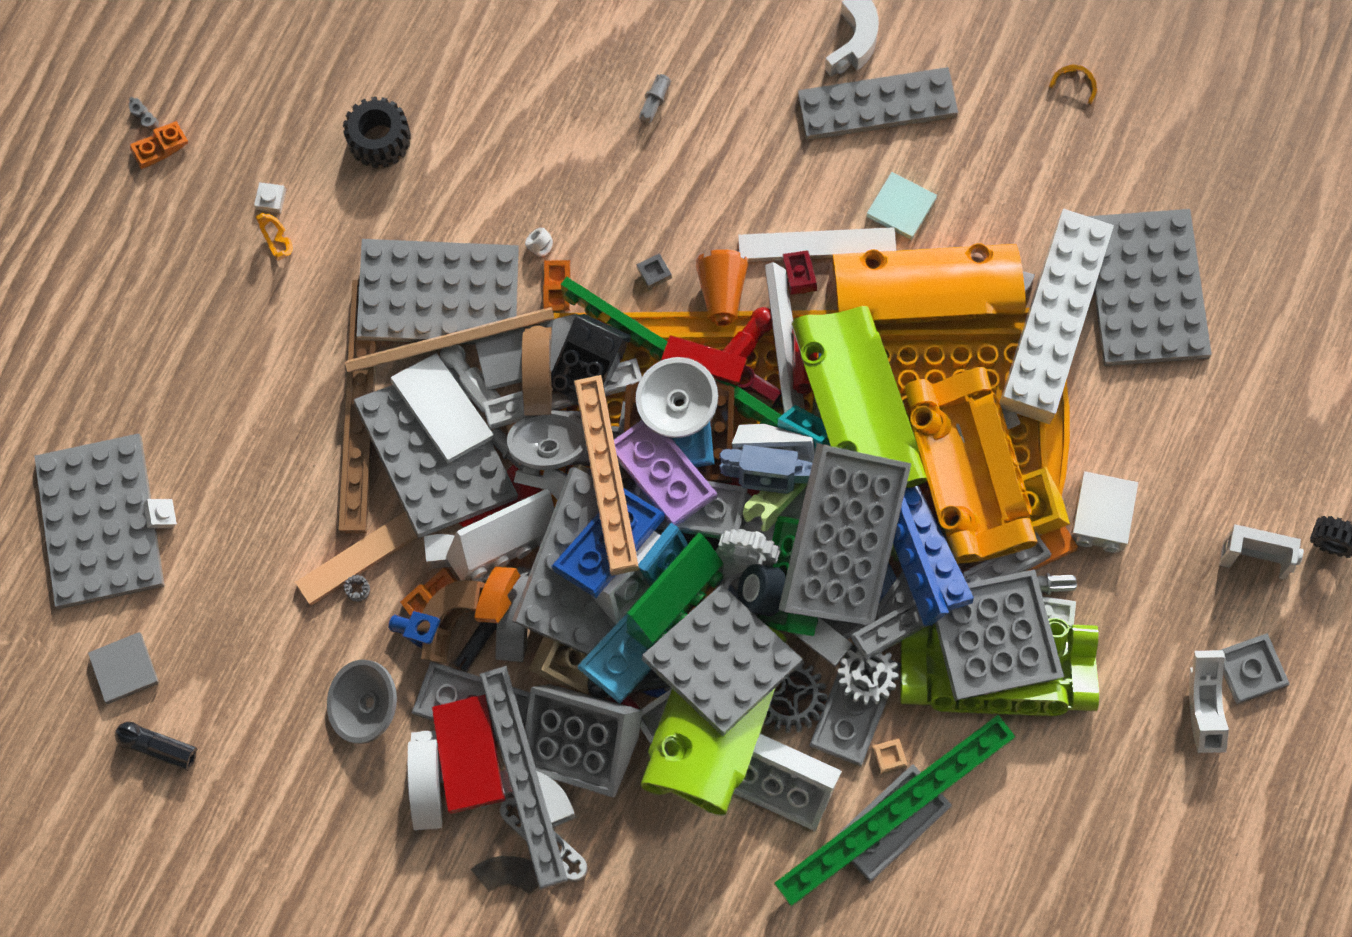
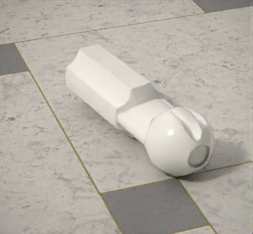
[440,345,501,412]

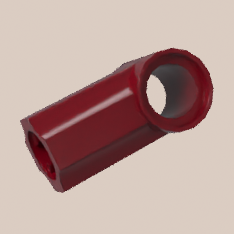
[734,365,782,409]

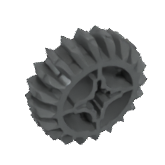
[765,660,827,733]

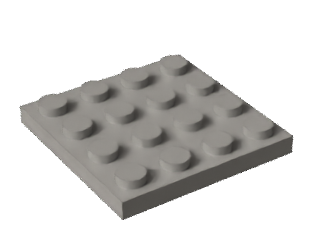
[935,570,1064,701]
[642,584,802,736]

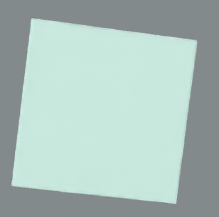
[866,172,937,240]

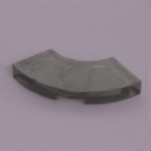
[471,856,539,895]

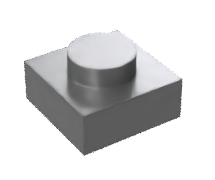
[636,253,672,290]

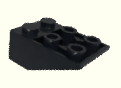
[551,314,631,405]

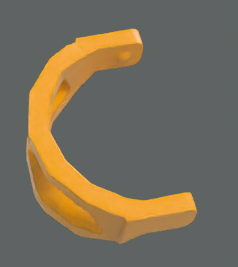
[1048,64,1098,105]
[255,213,293,261]

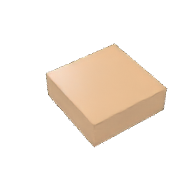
[872,739,908,774]

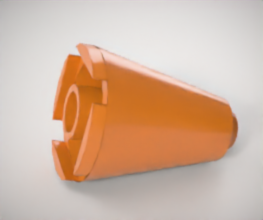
[696,249,748,327]

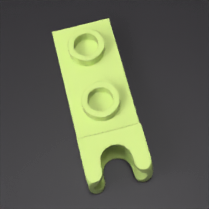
[743,483,808,532]

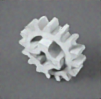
[718,529,780,567]
[837,648,899,705]

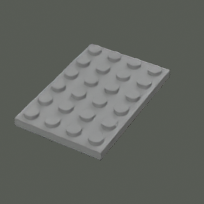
[1088,209,1212,366]
[357,239,519,345]
[354,367,518,538]
[34,434,165,609]
[779,443,911,625]
[512,467,660,655]

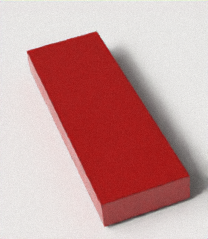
[661,335,747,386]

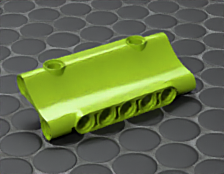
[791,306,927,488]

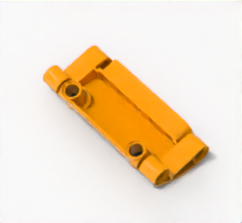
[832,243,1026,325]
[904,367,1038,563]

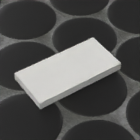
[391,353,494,464]

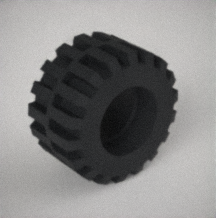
[343,97,411,168]

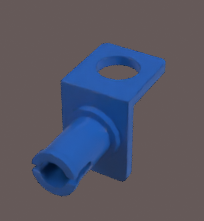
[388,611,440,648]

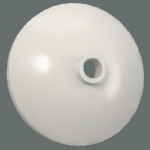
[636,357,718,438]

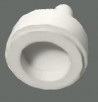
[525,228,553,257]

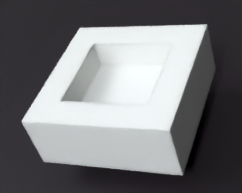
[254,182,286,213]
[143,499,177,528]

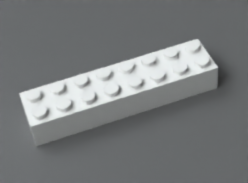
[1000,209,1114,424]

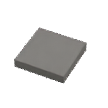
[88,632,159,704]
[1218,633,1290,704]

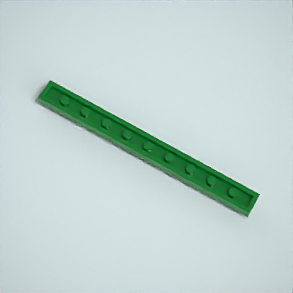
[561,277,782,428]
[774,715,1016,907]

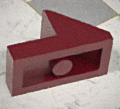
[783,250,817,295]

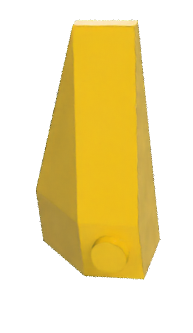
[1022,467,1070,535]

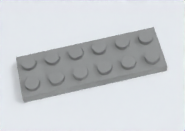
[798,67,958,140]

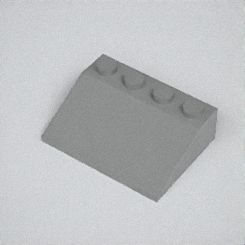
[525,684,643,797]

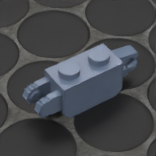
[720,445,812,494]

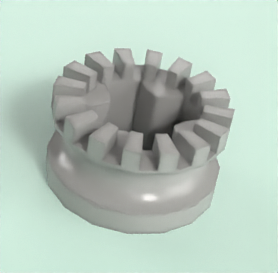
[344,575,370,602]

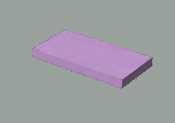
[614,420,717,526]

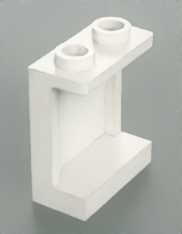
[1071,471,1138,553]
[1219,524,1303,579]

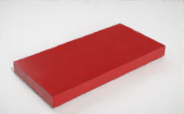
[432,694,505,814]

